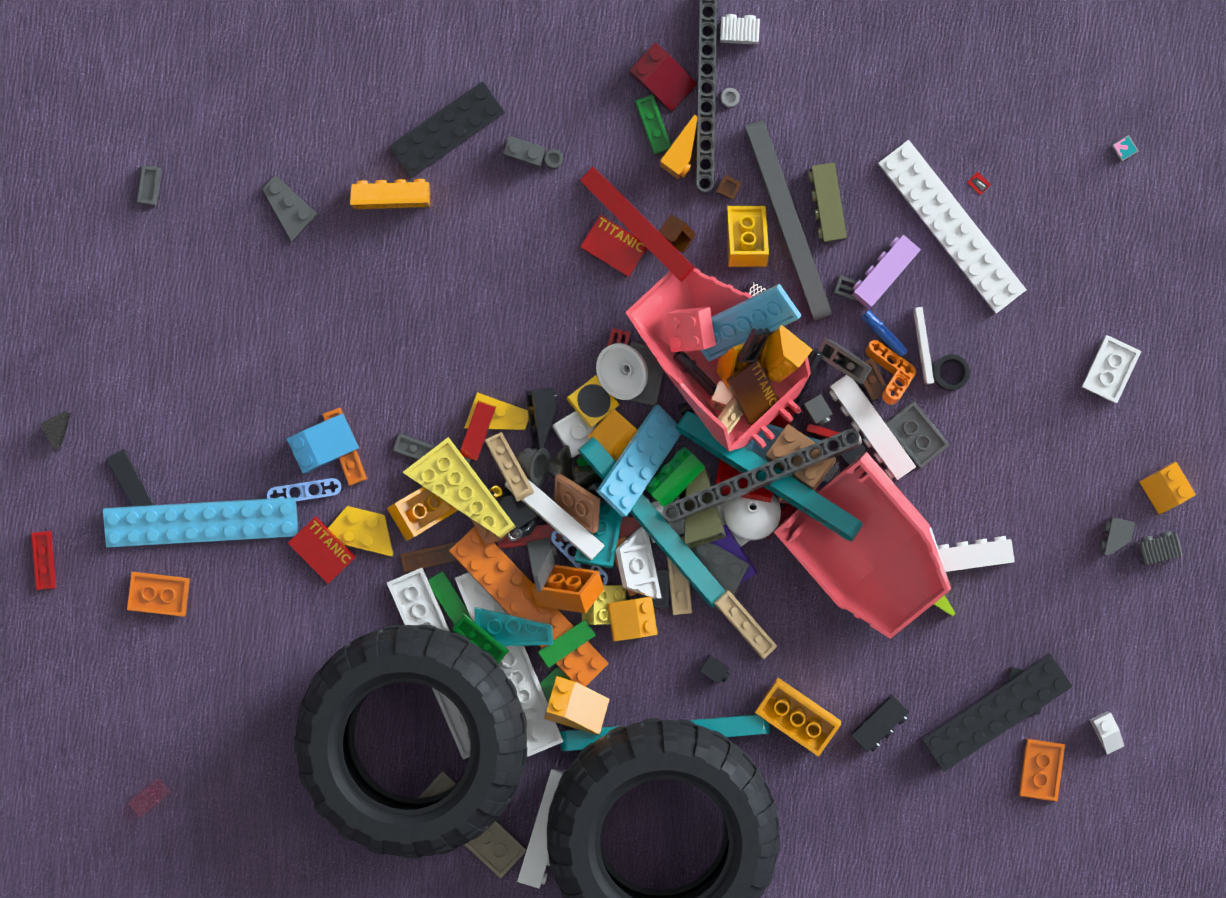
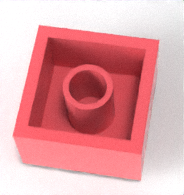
[665,307,716,352]

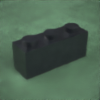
[850,694,909,752]

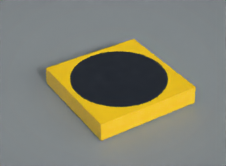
[566,375,620,428]

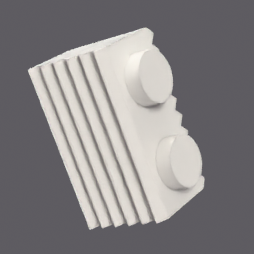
[720,14,760,45]

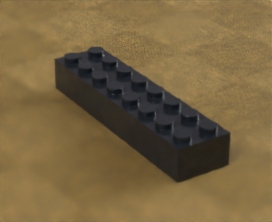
[921,653,1073,772]

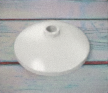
[596,343,648,400]
[723,494,781,540]

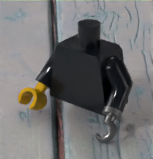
[489,486,539,541]

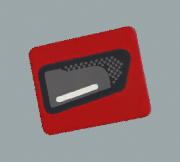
[968,172,991,195]

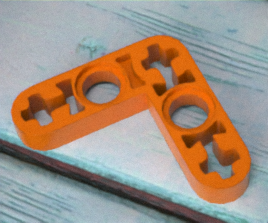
[865,340,916,405]

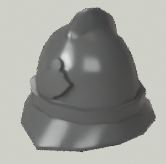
[516,448,551,486]

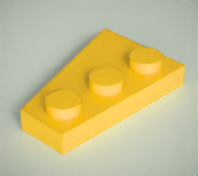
[464,392,529,430]

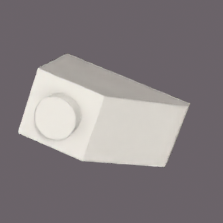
[1090,711,1124,754]

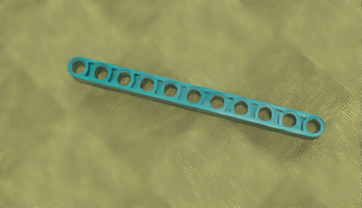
[675,411,863,541]
[578,437,725,608]
[560,714,770,751]

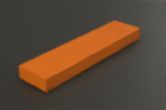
[322,408,367,486]

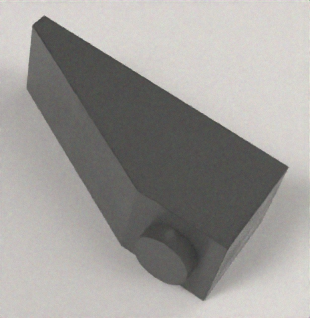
[818,339,872,384]
[527,538,557,592]

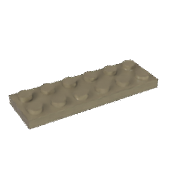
[418,771,527,879]

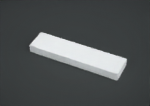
[913,307,934,385]

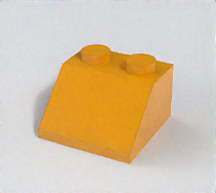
[587,408,637,462]
[1139,462,1196,515]
[607,596,658,641]

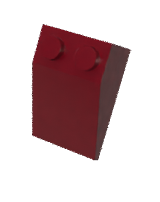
[629,42,697,112]

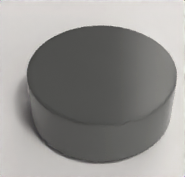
[544,149,563,169]

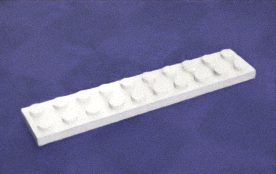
[878,140,1026,314]
[387,568,470,760]
[455,573,563,756]

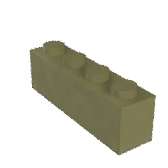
[808,162,847,243]

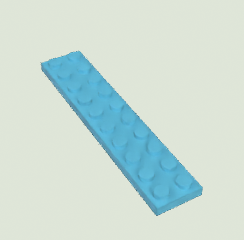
[103,497,298,547]

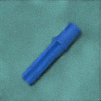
[861,309,908,357]

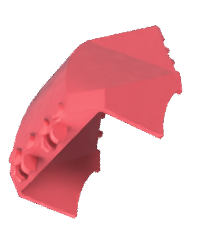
[625,268,811,451]

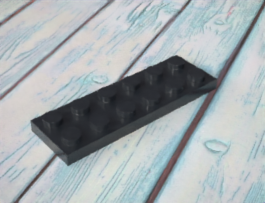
[389,81,505,178]

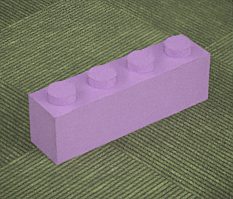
[852,235,921,309]

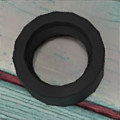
[933,354,970,391]

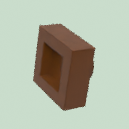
[716,175,742,200]

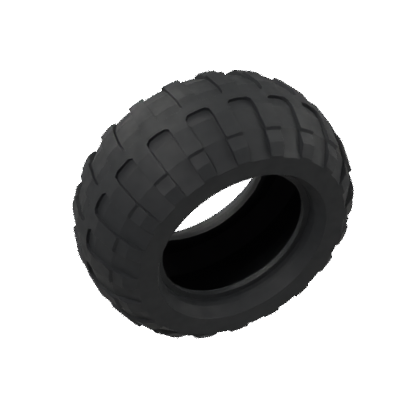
[294,624,528,859]
[547,718,780,898]

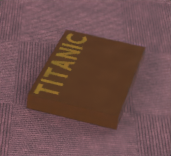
[726,358,779,425]

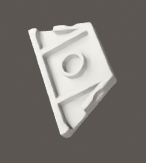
[616,526,661,599]

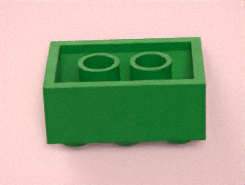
[645,447,706,507]

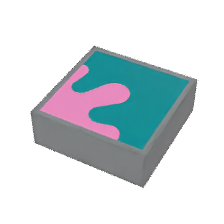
[1112,135,1138,162]

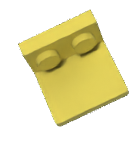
[582,585,626,625]

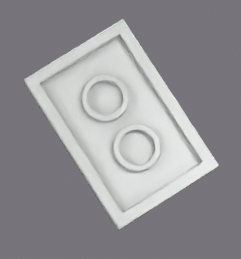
[1081,335,1141,403]

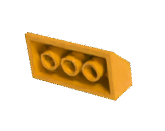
[350,179,430,209]
[763,325,812,383]
[755,677,841,757]

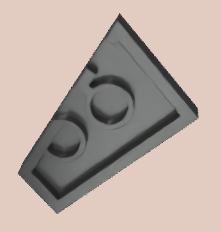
[263,175,318,242]
[692,542,751,596]

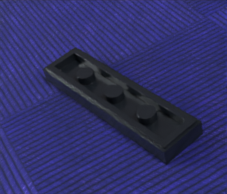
[106,449,155,507]

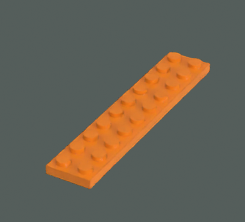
[448,526,609,687]

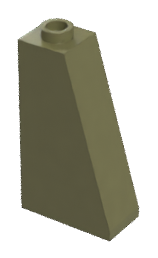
[685,469,726,548]

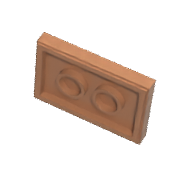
[554,474,600,533]

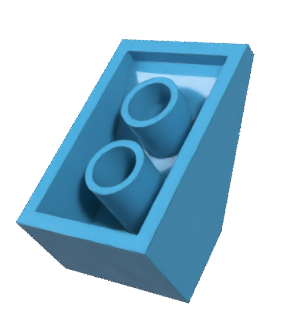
[287,414,359,474]

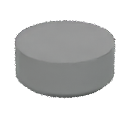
[720,88,740,108]

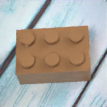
[766,424,836,491]

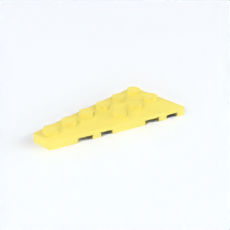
[403,437,516,538]

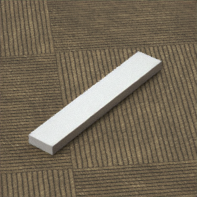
[505,479,605,561]

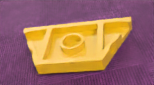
[328,506,394,557]

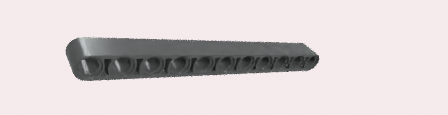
[696,0,717,194]
[745,119,832,322]
[662,429,862,523]

